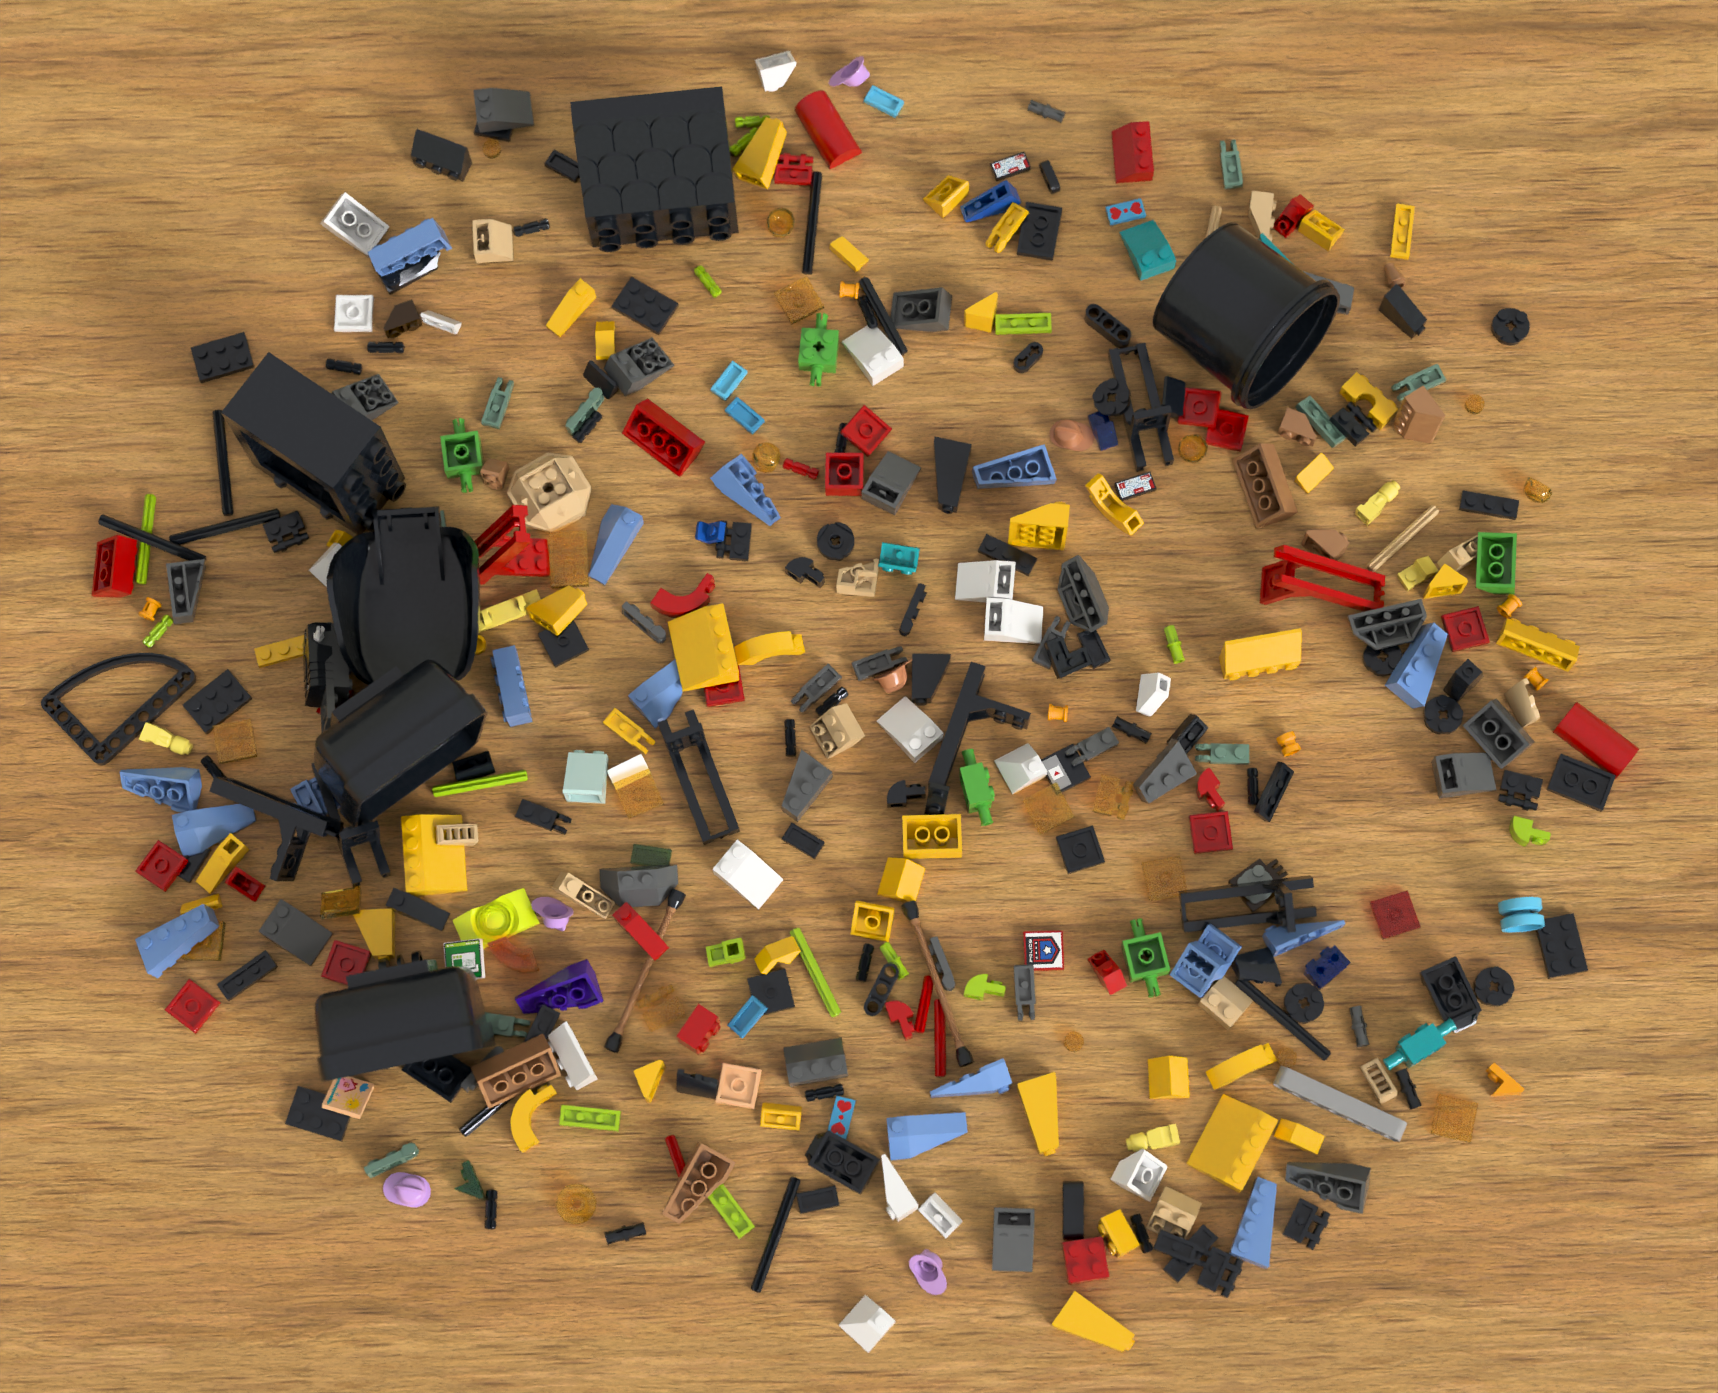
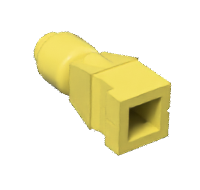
[1354,480,1400,526]
[139,722,193,755]
[1126,1124,1180,1152]

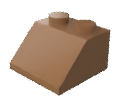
[1301,530,1349,561]

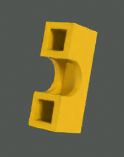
[1339,372,1398,430]

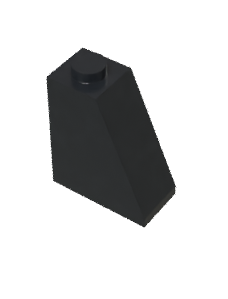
[1379,283,1427,339]
[912,654,951,706]

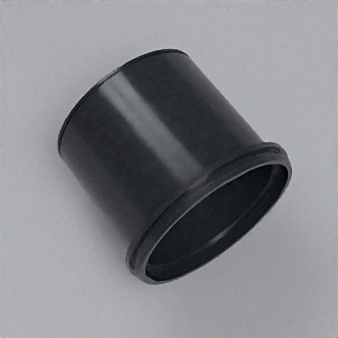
[1153,222,1340,410]

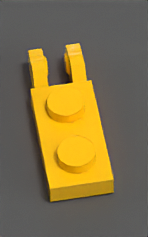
[985,202,1029,253]
[603,708,655,754]

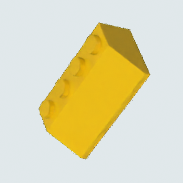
[1496,618,1580,672]

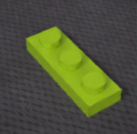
[995,313,1052,335]
[559,1105,621,1132]
[708,1184,755,1239]

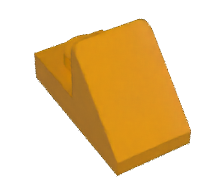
[1485,1062,1524,1096]

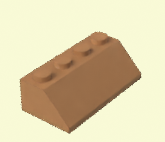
[1393,385,1446,444]
[1232,443,1298,528]
[470,1034,561,1109]

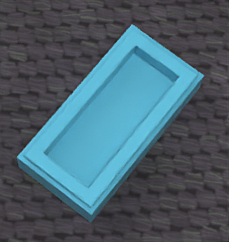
[864,85,904,118]
[710,360,748,401]

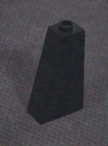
[934,437,972,514]
[1443,659,1484,702]

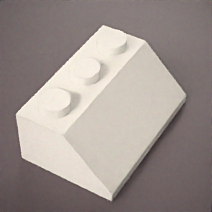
[548,1021,597,1090]

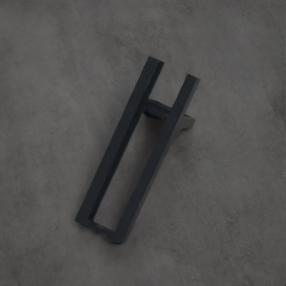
[1108,343,1174,472]
[928,662,1031,791]
[658,709,740,845]
[311,763,390,888]
[209,777,344,881]
[1179,875,1317,933]

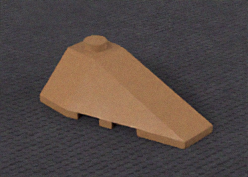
[662,1142,736,1224]

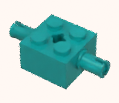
[1383,1018,1457,1070]

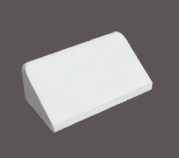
[420,310,462,335]
[607,754,651,790]
[918,1193,963,1238]

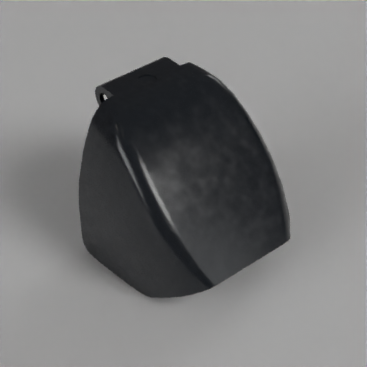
[327,506,481,685]

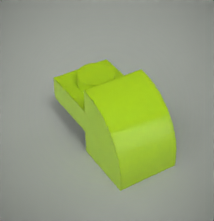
[1509,816,1551,847]
[706,938,745,967]
[964,974,1006,1001]

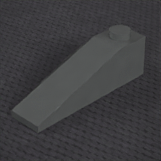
[1285,1162,1371,1214]

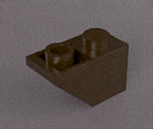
[383,299,422,338]

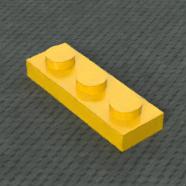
[1390,204,1415,260]
[254,635,304,668]

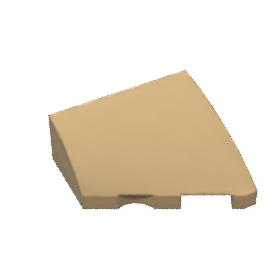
[836,559,879,597]
[1504,678,1540,728]

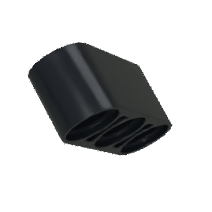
[1085,304,1131,349]
[864,962,900,1016]
[1063,1181,1084,1240]

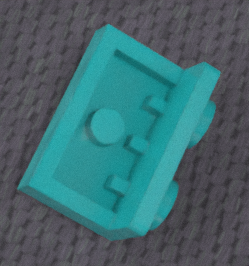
[878,542,920,575]

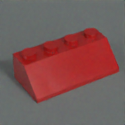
[622,398,705,477]

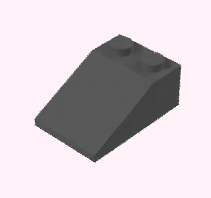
[473,88,534,133]
[890,287,952,332]
[258,899,333,966]

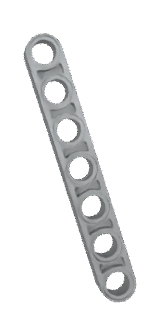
[1273,1066,1407,1142]

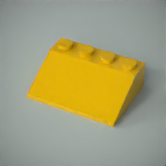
[1008,502,1070,550]
[668,603,739,692]
[1219,628,1302,680]
[401,814,468,896]
[1186,1094,1278,1193]

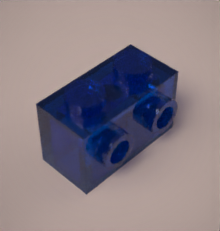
[1303,945,1351,991]

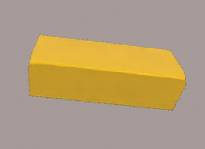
[829,236,869,272]
[1294,452,1334,494]
[180,894,223,915]
[760,1103,802,1131]

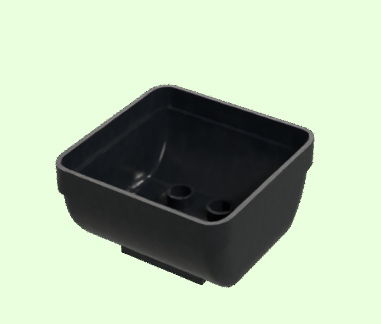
[314,659,488,827]
[315,950,496,1082]

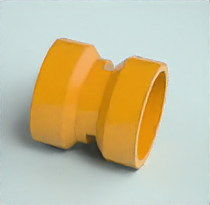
[1276,731,1301,757]

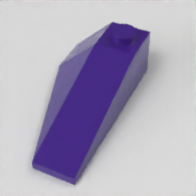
[515,959,603,1014]

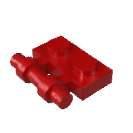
[774,153,814,186]

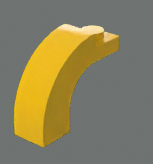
[1085,473,1144,536]
[734,631,805,665]
[1206,1043,1277,1090]
[511,1085,557,1153]

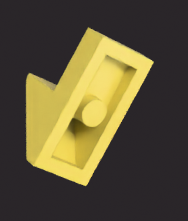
[1397,556,1439,591]

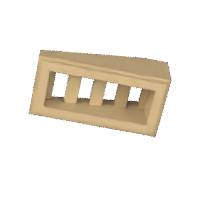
[435,824,478,846]
[1360,1058,1397,1104]

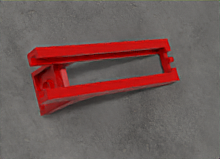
[474,505,551,585]
[1260,545,1386,612]

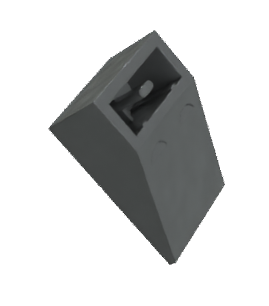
[604,337,674,397]
[331,374,399,420]
[862,451,921,515]
[1431,753,1496,799]
[992,1207,1035,1272]

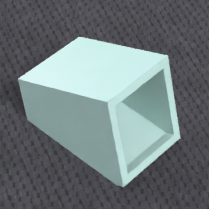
[563,750,609,804]

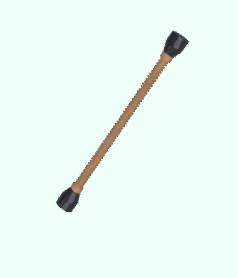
[604,889,686,1053]
[901,900,974,1067]

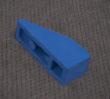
[960,180,1021,223]

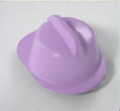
[829,56,870,87]
[531,897,574,931]
[383,1172,431,1207]
[909,1249,947,1295]

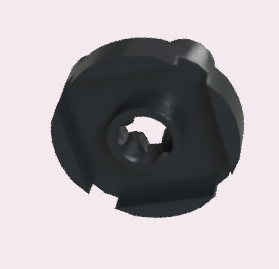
[1491,308,1530,346]
[1092,378,1131,417]
[817,522,854,561]
[1363,645,1402,676]
[1423,695,1463,734]
[1474,967,1515,1007]
[1284,983,1324,1024]

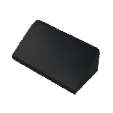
[583,360,618,400]
[1162,376,1186,418]
[1167,714,1208,754]
[452,751,495,782]

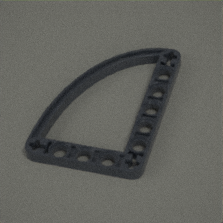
[41,653,196,766]

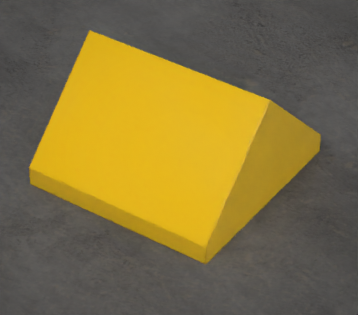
[923,175,969,218]
[1298,209,1345,252]
[964,292,998,333]
[1423,563,1468,599]
[877,857,925,903]
[850,900,895,942]
[1147,1056,1189,1099]
[634,1060,666,1103]

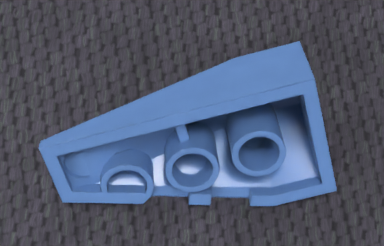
[710,454,781,526]
[589,504,644,585]
[628,660,683,729]
[120,767,202,812]
[172,804,256,857]
[1262,920,1346,957]
[930,1058,1012,1098]
[886,1112,968,1161]

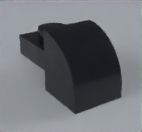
[785,557,825,588]
[887,780,926,808]

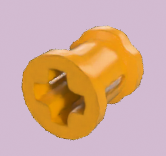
[839,281,860,299]
[1497,594,1522,619]
[138,597,162,622]
[1523,666,1549,692]
[1048,703,1068,722]

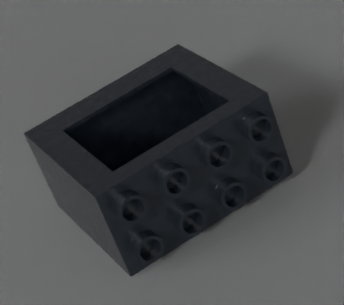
[221,352,406,535]

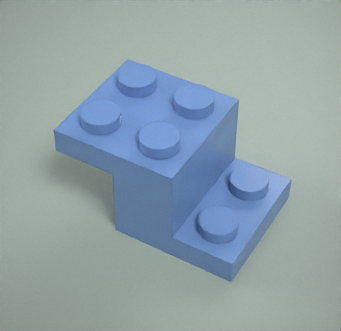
[1170,924,1242,998]

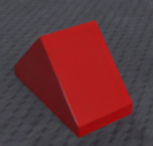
[225,866,265,902]

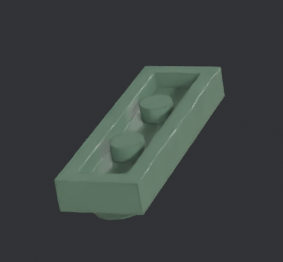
[1295,396,1346,448]

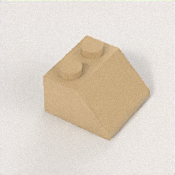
[1198,976,1253,1030]

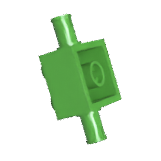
[798,313,839,387]
[440,418,484,493]
[959,749,995,826]
[1121,918,1170,998]

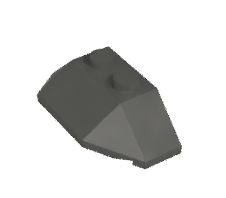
[1057,555,1109,632]
[1348,599,1427,650]
[599,864,678,907]

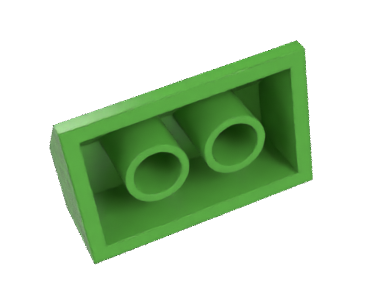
[1476,532,1517,595]

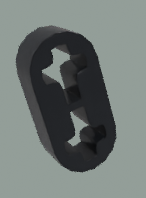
[1039,160,1061,194]
[1013,342,1043,373]

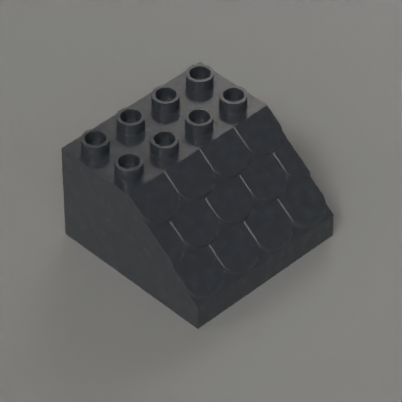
[570,86,739,252]

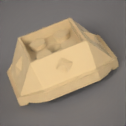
[507,453,592,534]

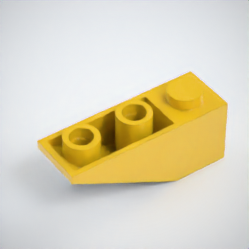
[196,833,249,894]

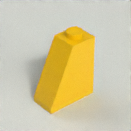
[526,585,587,636]
[353,908,395,961]

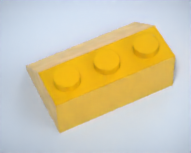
[902,814,962,859]

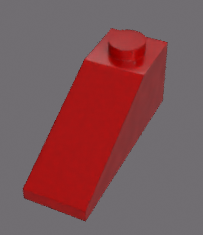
[612,902,669,961]

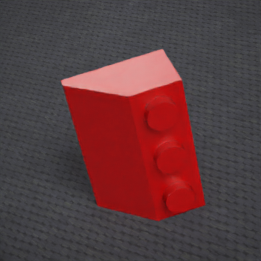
[1111,121,1154,183]
[91,535,137,598]

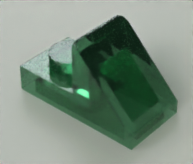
[455,1160,486,1201]

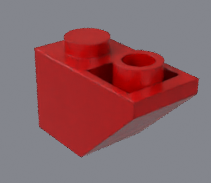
[1273,194,1314,238]
[1088,950,1127,995]

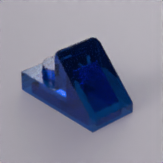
[1087,412,1118,451]

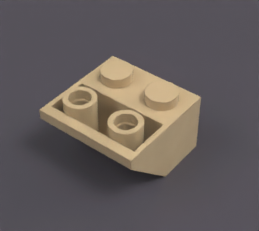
[472,219,514,263]
[809,703,865,759]
[1146,1186,1202,1239]

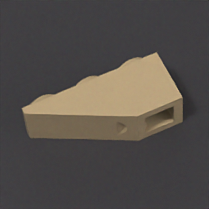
[1248,191,1277,242]
[1437,535,1478,572]
[551,872,615,919]

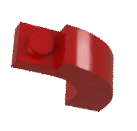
[650,573,715,618]

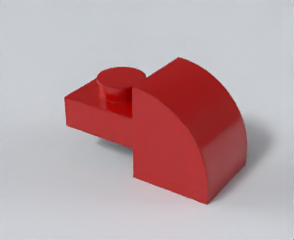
[1196,767,1225,811]
[885,1001,915,1041]

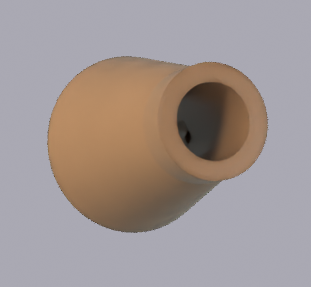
[1383,263,1406,289]

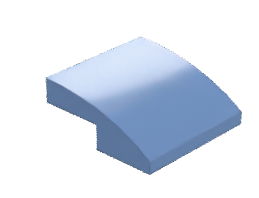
[290,777,341,815]

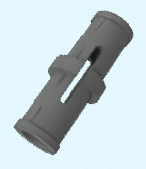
[1027,99,1066,123]
[1349,1006,1370,1047]

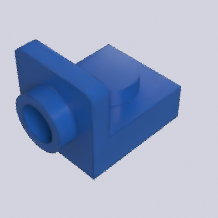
[695,521,726,544]

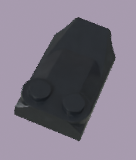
[371,250,441,295]
[1419,956,1482,1033]
[805,1130,880,1195]

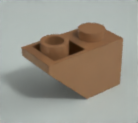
[1278,407,1316,446]
[480,458,509,490]

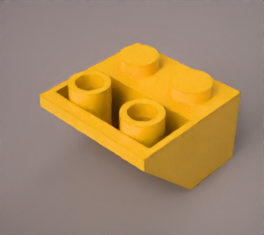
[1097,1209,1139,1258]

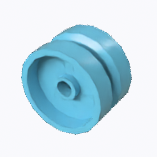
[1498,897,1545,933]

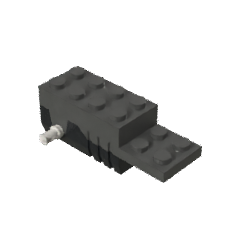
[303,622,352,733]

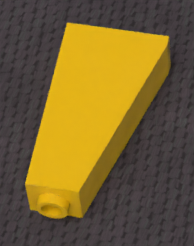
[732,117,787,189]
[1016,1072,1059,1156]
[1051,1291,1135,1352]

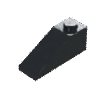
[386,888,450,931]

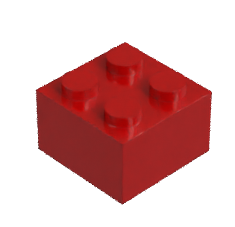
[825,453,864,496]
[676,1003,721,1055]
[1062,1236,1109,1285]

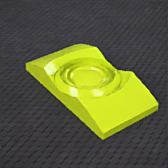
[452,888,540,949]

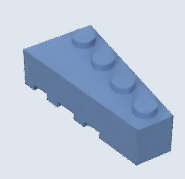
[367,218,452,276]
[971,444,1057,489]
[1385,622,1448,709]
[490,645,533,727]
[135,904,219,978]
[1229,1177,1277,1269]

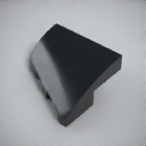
[1231,947,1282,987]
[676,1069,719,1099]

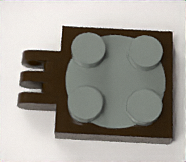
[1229,859,1288,913]

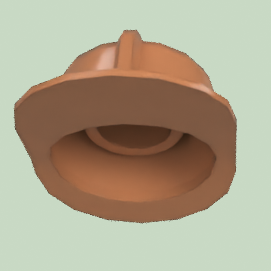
[1049,419,1094,451]
[872,658,913,693]

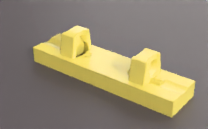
[478,589,541,633]

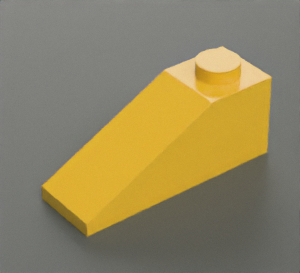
[546,278,596,337]

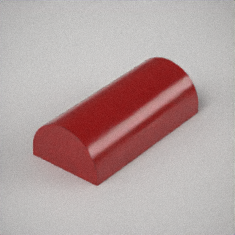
[795,90,862,169]
[1553,702,1640,779]

